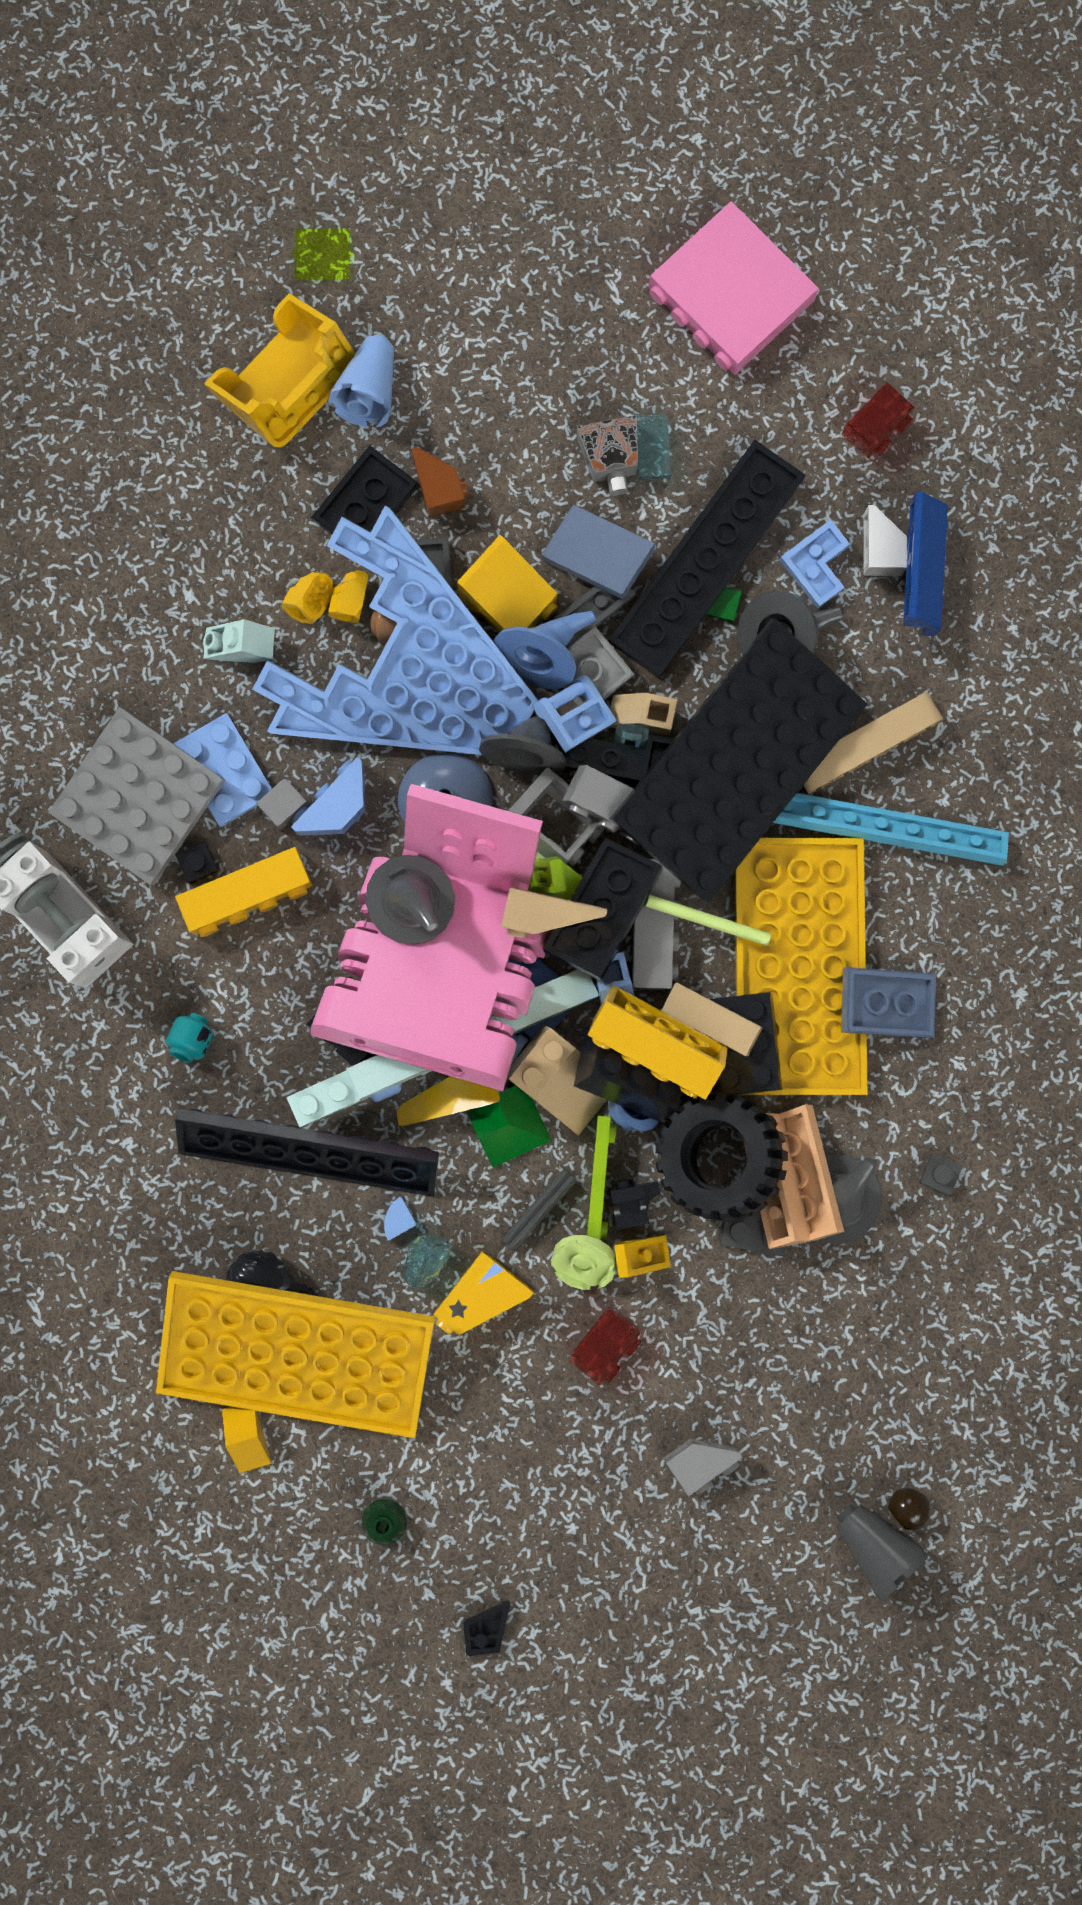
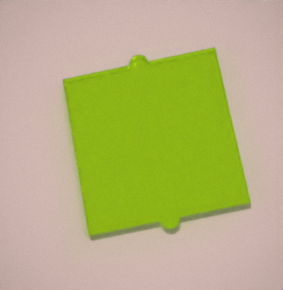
[292,229,353,280]

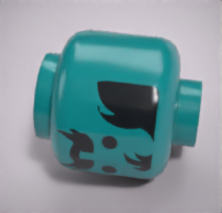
[165,1013,214,1063]

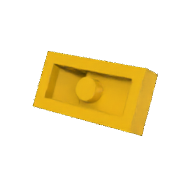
[614,1235,671,1278]

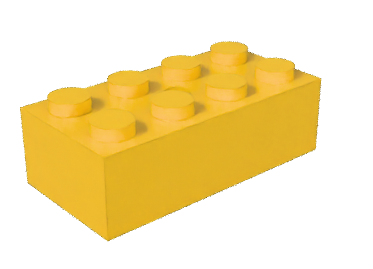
[588,985,728,1100]

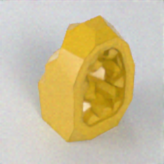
[328,570,369,623]
[282,572,333,624]

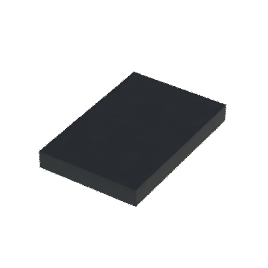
[311,446,419,535]

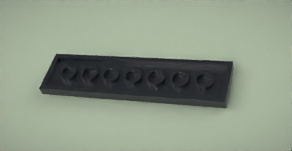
[608,439,806,679]
[175,1108,439,1197]

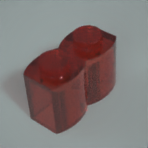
[841,382,915,459]
[568,1306,641,1386]

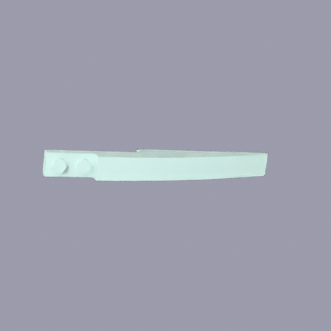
[287,970,599,1128]

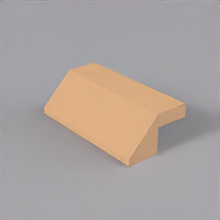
[742,1104,844,1249]

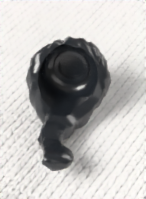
[226,1250,318,1296]

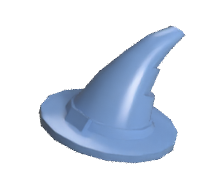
[494,611,597,689]

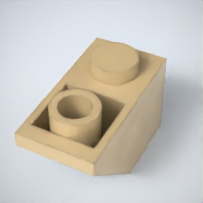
[609,693,678,737]

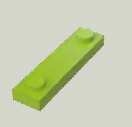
[587,1116,617,1241]

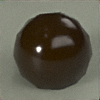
[888,1487,930,1530]

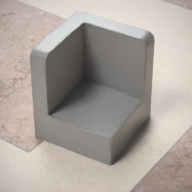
[256,779,309,831]

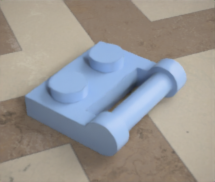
[534,675,617,753]

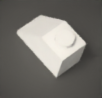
[863,505,907,576]

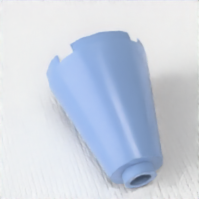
[328,335,394,427]

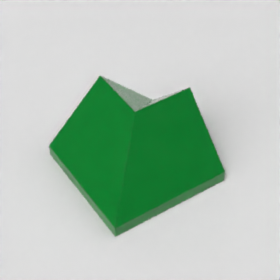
[466,1086,551,1168]

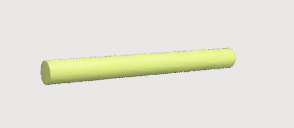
[645,894,771,946]

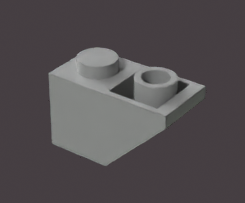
[664,1439,743,1496]

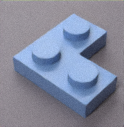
[779,520,850,609]

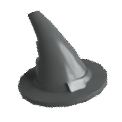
[737,590,843,654]
[479,714,567,776]
[366,855,455,945]
[819,1154,882,1244]

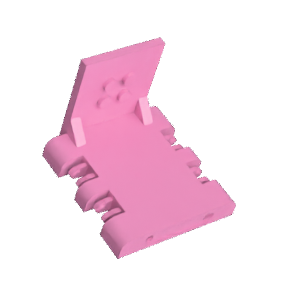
[311,784,553,1091]

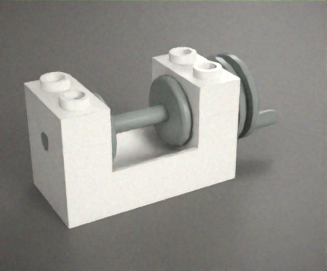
[0,832,134,988]

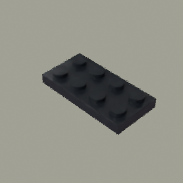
[543,838,663,981]

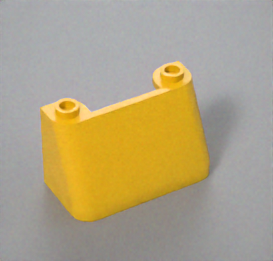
[204,293,355,448]

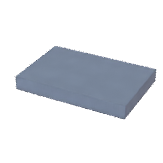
[541,505,655,599]
[841,967,936,1038]

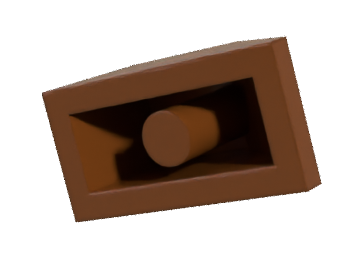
[411,447,469,518]

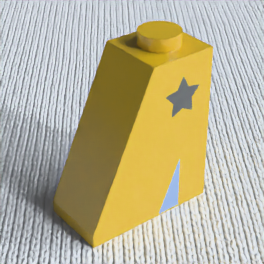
[433,1250,534,1335]

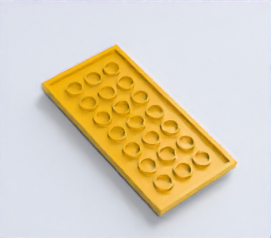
[735,838,868,1095]
[156,1271,435,1438]

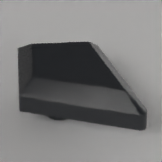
[463,1600,510,1656]

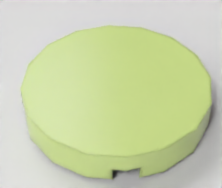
[551,1235,617,1290]

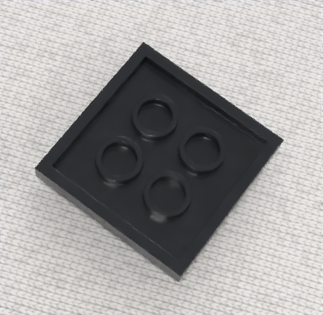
[684,992,783,1100]

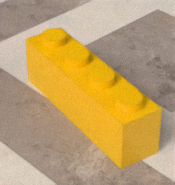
[175,847,313,937]

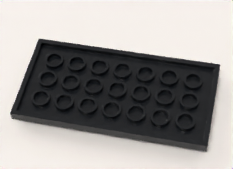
[610,619,868,903]

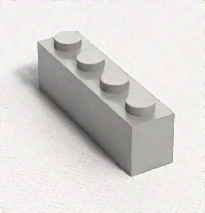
[562,765,637,844]
[632,859,681,991]

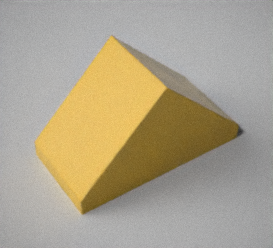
[222,1406,272,1473]

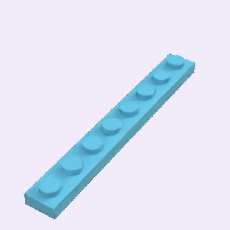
[773,793,1009,866]

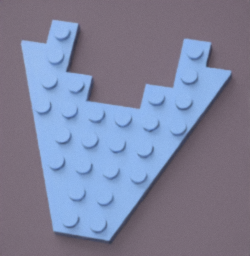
[252,506,538,755]

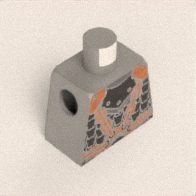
[576,415,638,496]

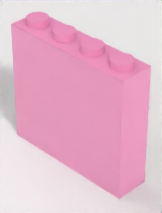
[649,201,819,375]

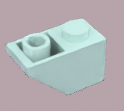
[203,619,275,663]

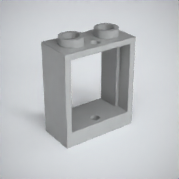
[508,767,605,866]

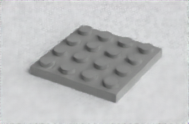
[48,707,225,886]

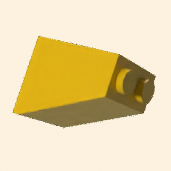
[457,535,558,633]

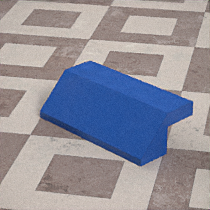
[903,492,948,636]

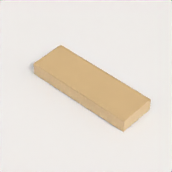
[661,982,763,1056]

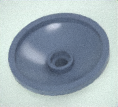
[398,753,493,824]

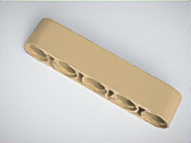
[804,692,944,794]

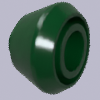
[362,1499,407,1545]

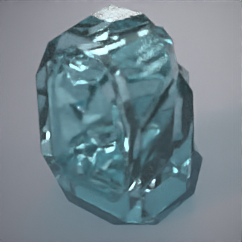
[404,1234,453,1289]

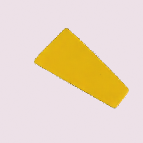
[396,1076,500,1126]

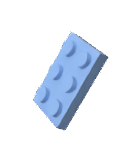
[174,713,272,827]

